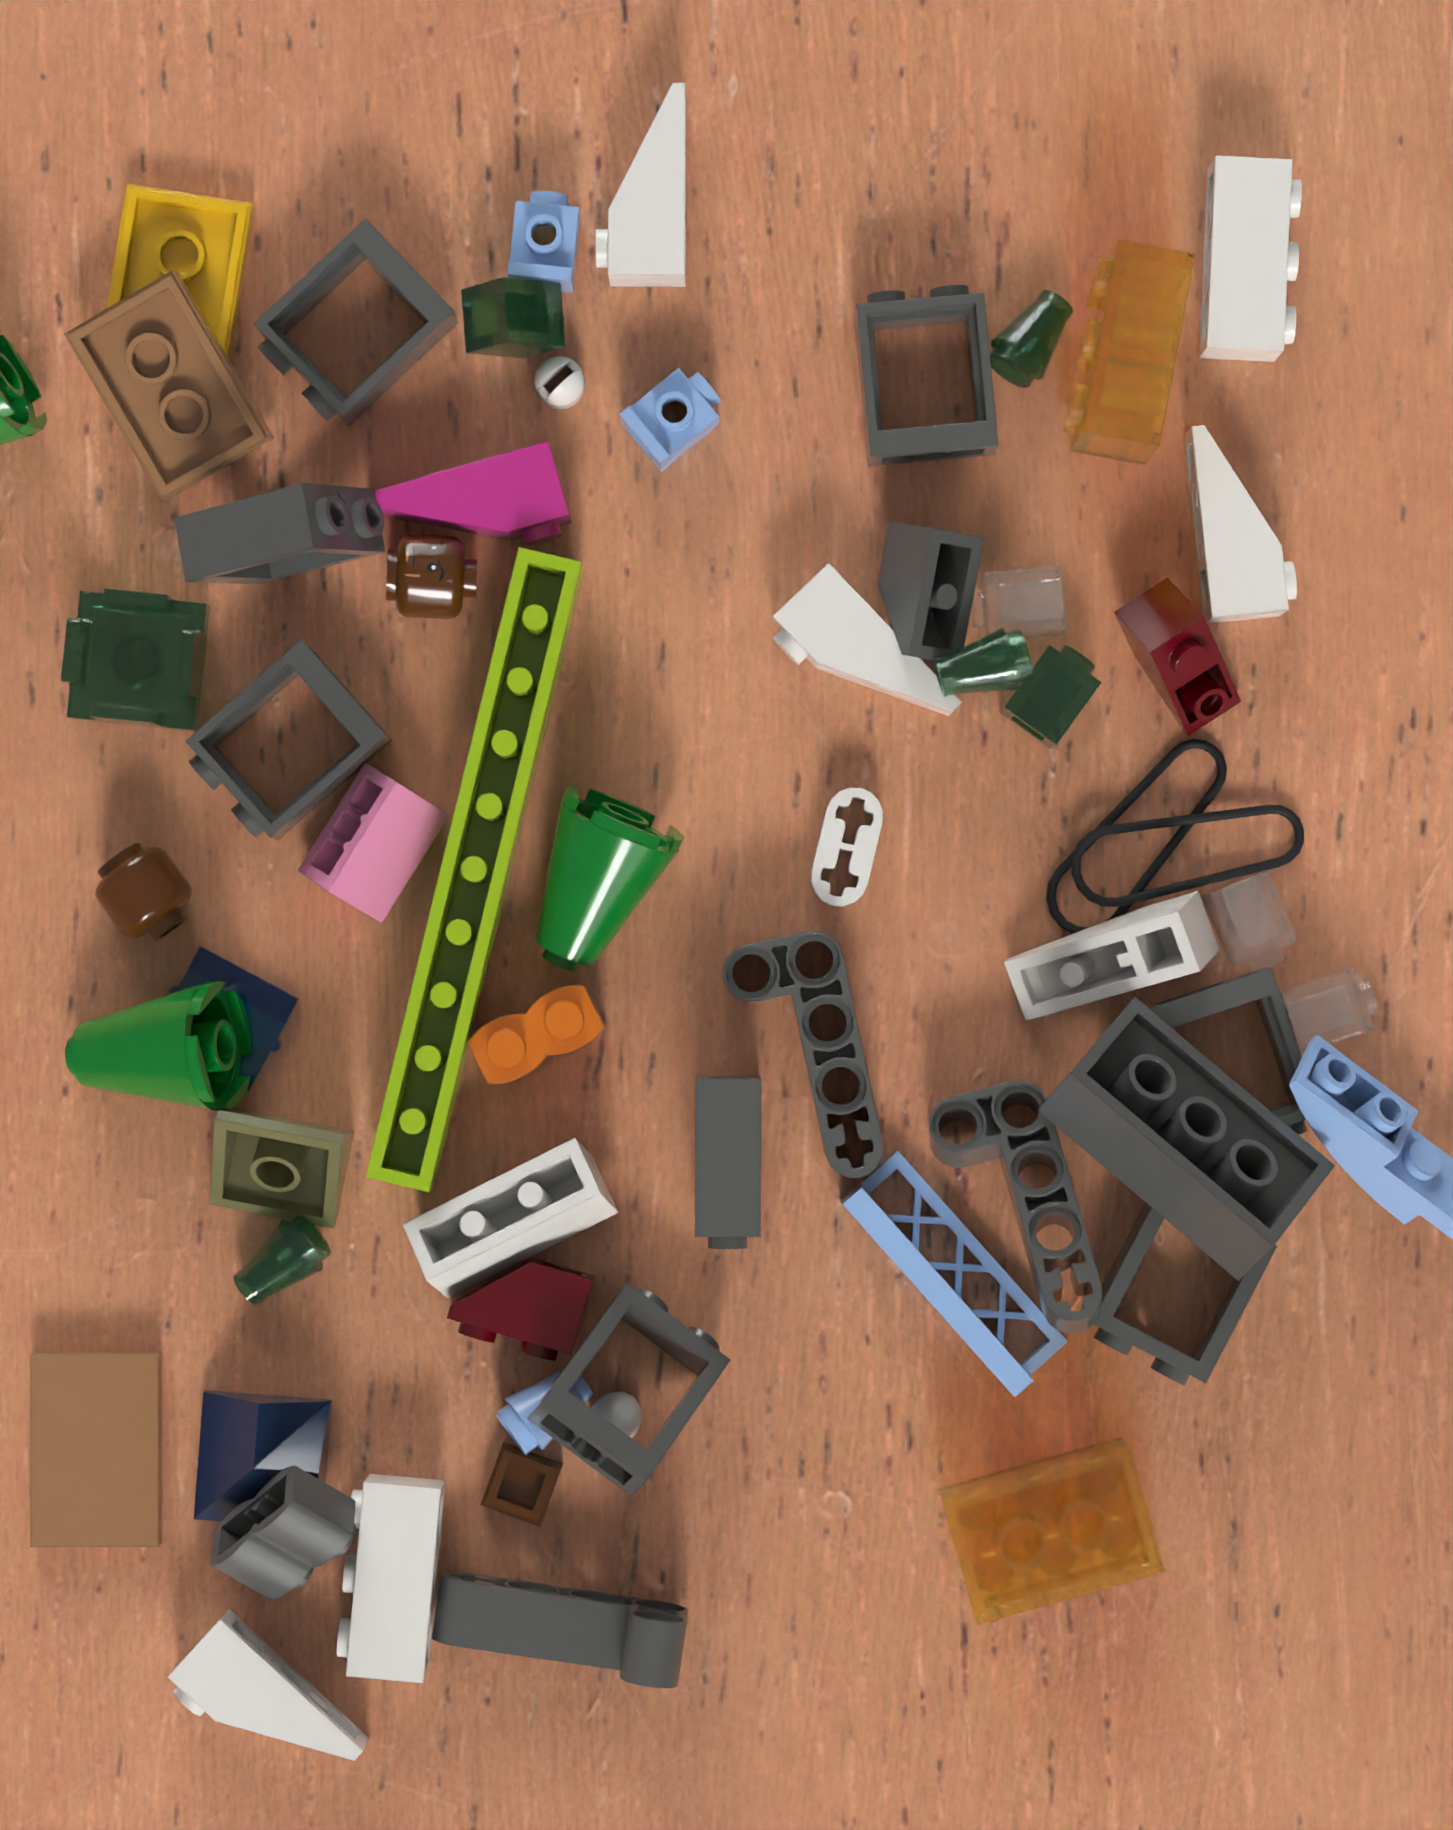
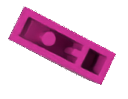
[375,441,572,546]

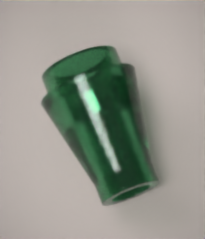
[990,290,1073,388]
[934,627,1034,697]
[233,1215,331,1305]

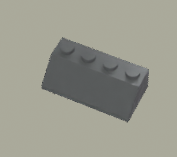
[1038,997,1335,1281]

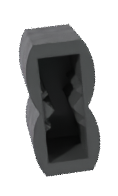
[210,1465,356,1600]

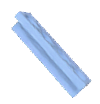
[841,1151,1068,1397]

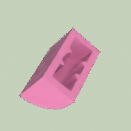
[297,763,449,923]

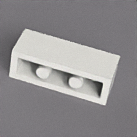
[1199,156,1302,362]
[402,1138,618,1298]
[337,1474,446,1683]

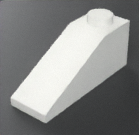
[596,83,686,287]
[1184,425,1297,624]
[772,563,962,716]
[1004,891,1220,1021]
[168,1609,369,1761]

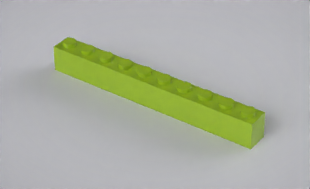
[366,547,585,1192]

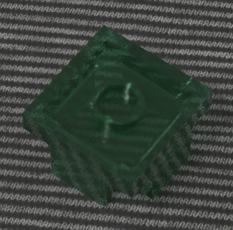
[61,588,210,732]

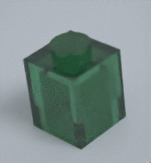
[461,277,566,359]
[1000,645,1102,749]

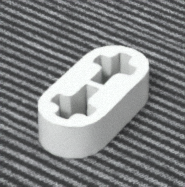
[811,787,883,907]

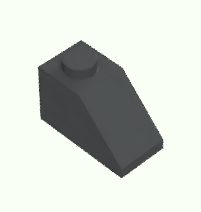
[877,521,984,665]

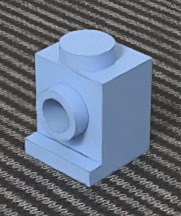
[507,191,581,293]
[619,368,721,473]

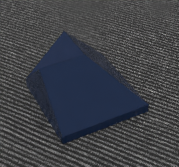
[194,1390,332,1521]

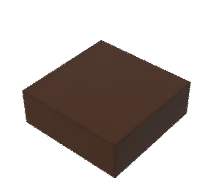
[480,1442,563,1527]

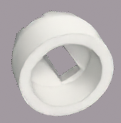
[534,356,585,409]
[591,1392,642,1438]

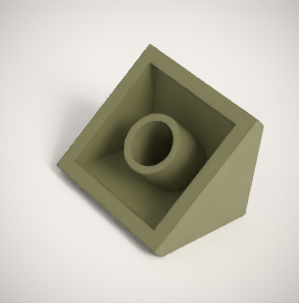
[210,1108,354,1228]

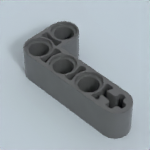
[723,931,883,1178]
[929,1080,1102,1334]
[431,1572,688,1688]

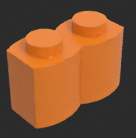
[468,985,606,1084]

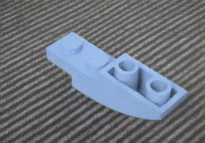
[1289,1035,1453,1240]

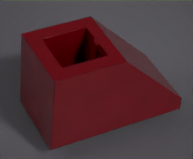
[1114,577,1241,736]
[447,1258,595,1361]

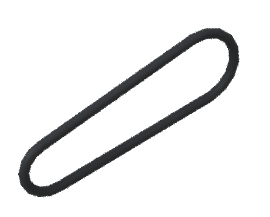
[1046,739,1227,934]
[1071,805,1304,907]

